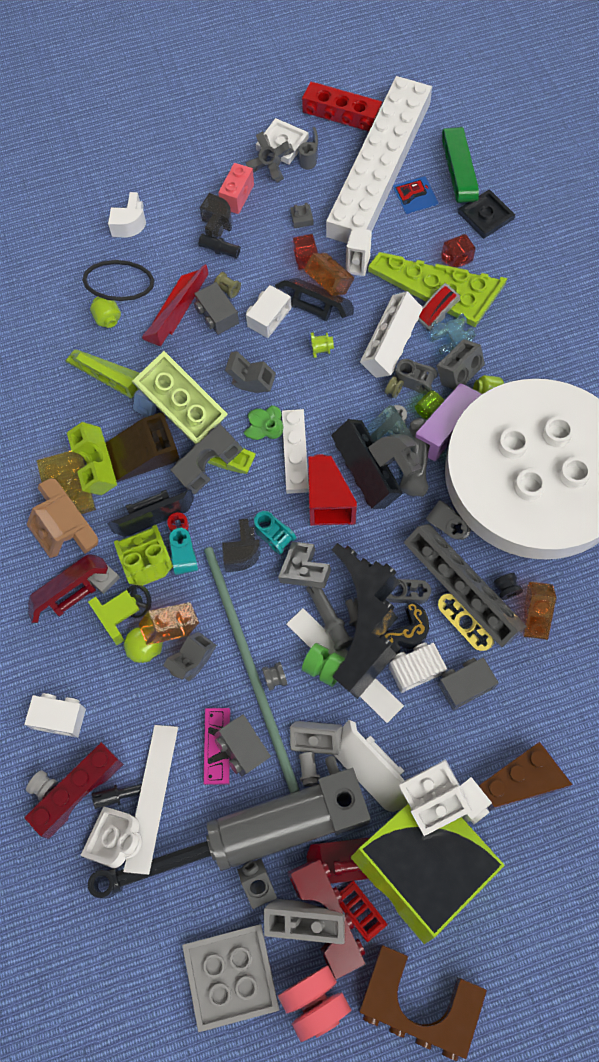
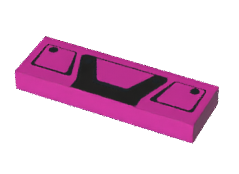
[204,708,230,785]

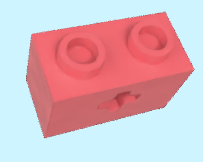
[218,163,254,214]

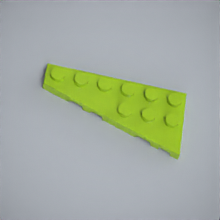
[368,252,508,327]

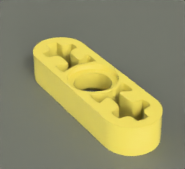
[438,594,494,651]

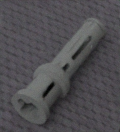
[306,587,353,651]

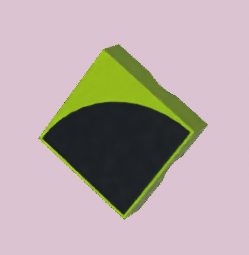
[351,803,505,944]

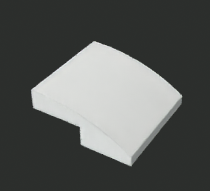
[399,759,472,836]

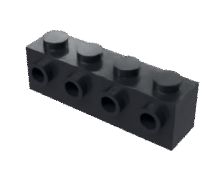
[331,419,403,509]

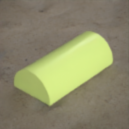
[132,351,228,444]

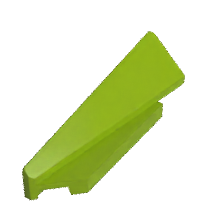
[65,349,140,399]

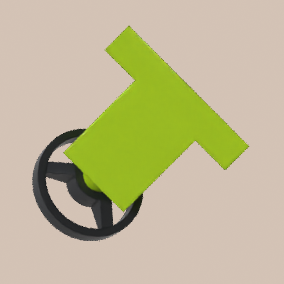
[88,585,152,645]

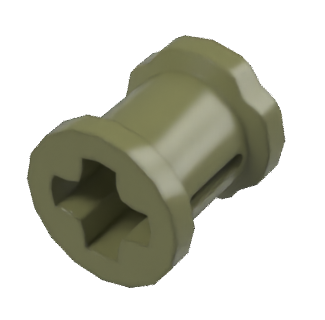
[214,272,241,299]

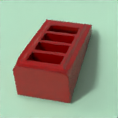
[339,880,388,943]

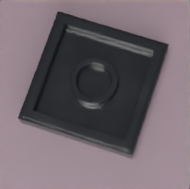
[458,189,516,239]

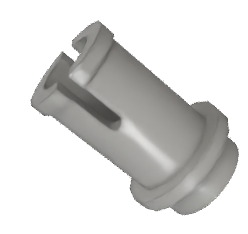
[299,752,320,787]

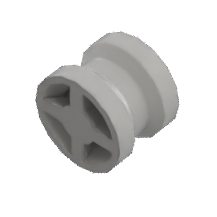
[26,770,59,801]

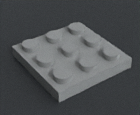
[182,924,280,1032]

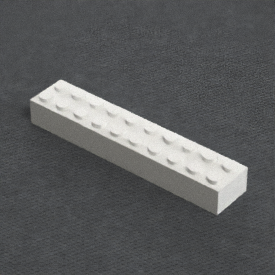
[326,76,432,243]

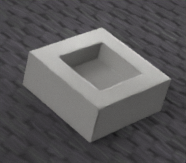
[88,564,120,594]

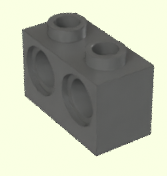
[436,339,485,390]

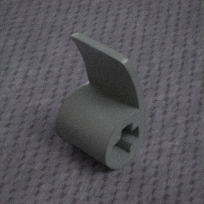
[299,127,318,170]

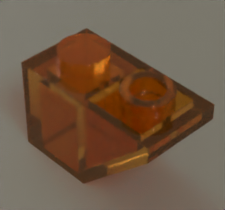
[523,582,557,640]

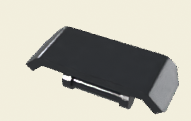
[275,278,354,321]
[107,489,194,537]

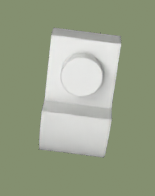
[108,192,146,238]

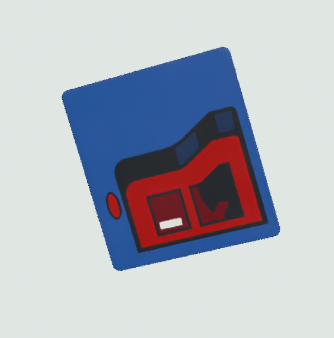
[393,176,439,214]

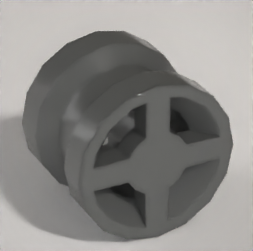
[262,662,288,691]

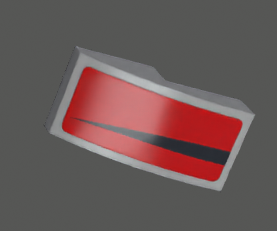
[418,283,460,331]

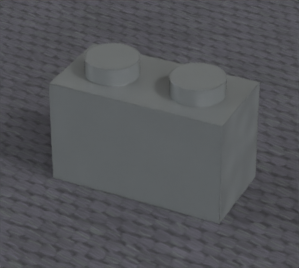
[194,282,239,335]
[438,657,499,711]
[214,714,271,777]

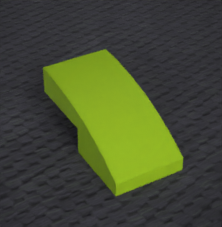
[207,448,256,474]

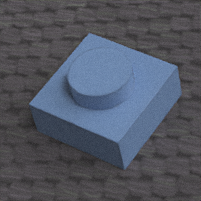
[133,390,157,417]

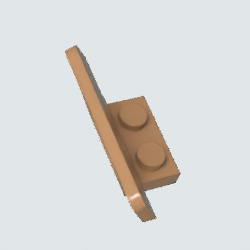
[27,478,99,558]

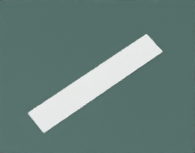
[287,609,404,723]
[124,725,178,875]

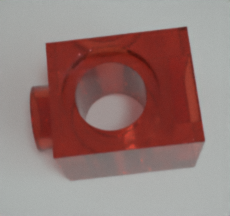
[441,233,476,268]
[293,234,318,270]

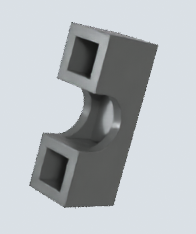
[170,424,243,495]

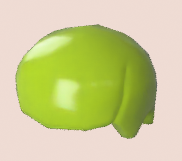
[123,627,163,663]

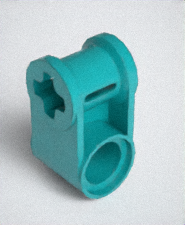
[254,511,297,555]
[169,528,198,575]

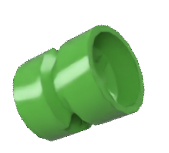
[301,643,345,687]

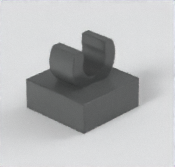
[290,203,314,228]

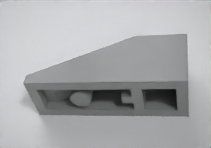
[264,899,345,944]

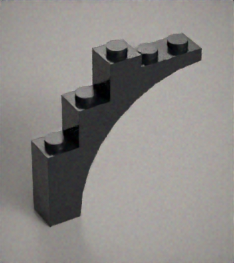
[331,543,400,699]

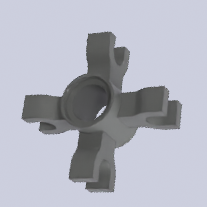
[246,131,294,183]

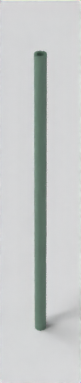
[204,547,300,794]

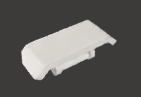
[334,720,408,812]

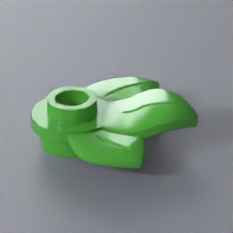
[244,405,284,440]

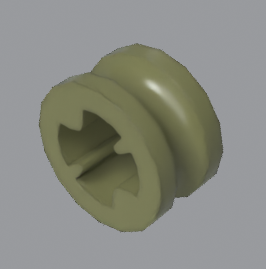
[385,376,404,398]

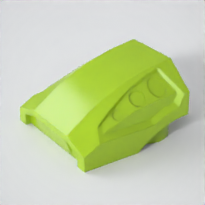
[114,525,173,586]

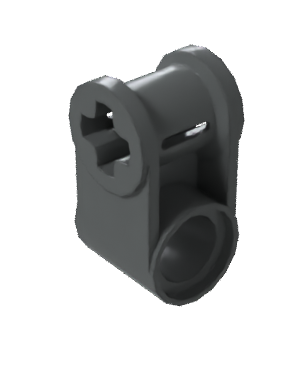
[395,359,438,394]
[426,500,471,540]

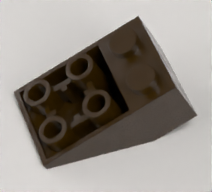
[105,412,180,482]

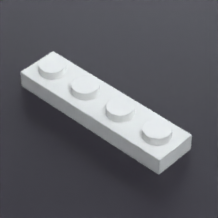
[282,409,309,494]

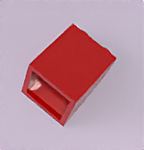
[308,454,357,526]

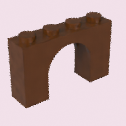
[359,945,487,1061]

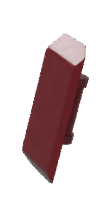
[28,554,108,623]
[306,837,371,884]

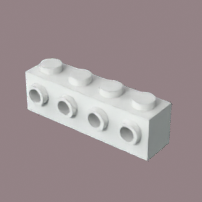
[360,291,423,378]

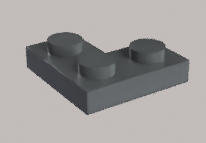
[278,542,331,589]

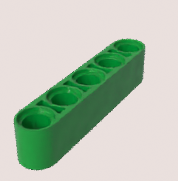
[442,127,479,203]

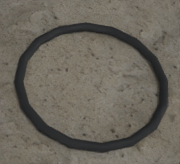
[82,260,154,301]

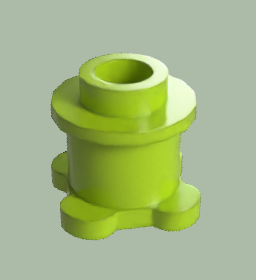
[311,332,334,358]

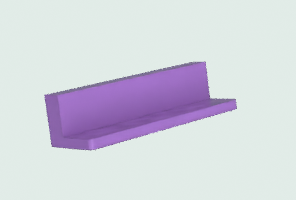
[415,384,482,461]

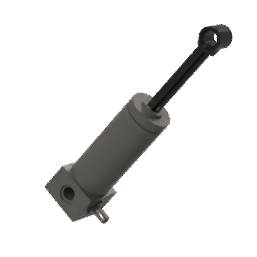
[88,756,371,899]

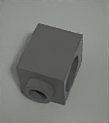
[237,859,277,909]

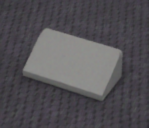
[290,721,342,755]

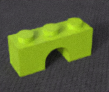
[67,422,117,495]

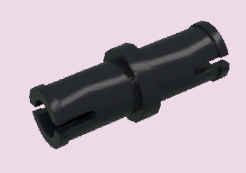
[198,233,241,259]

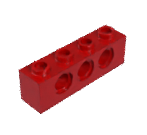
[302,82,382,131]

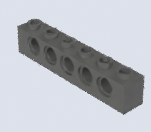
[404,524,527,647]

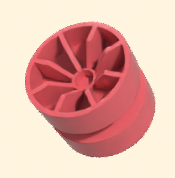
[278,965,351,1042]

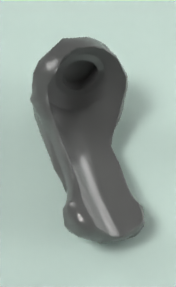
[400,418,430,497]

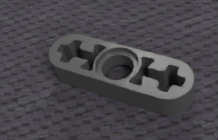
[386,579,431,604]

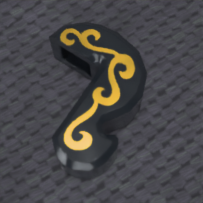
[383,602,429,655]

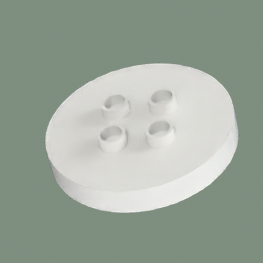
[445,379,599,560]

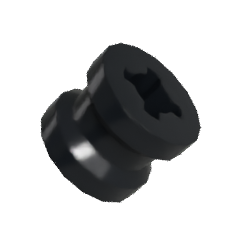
[493,573,523,600]

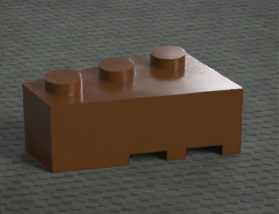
[479,742,572,811]

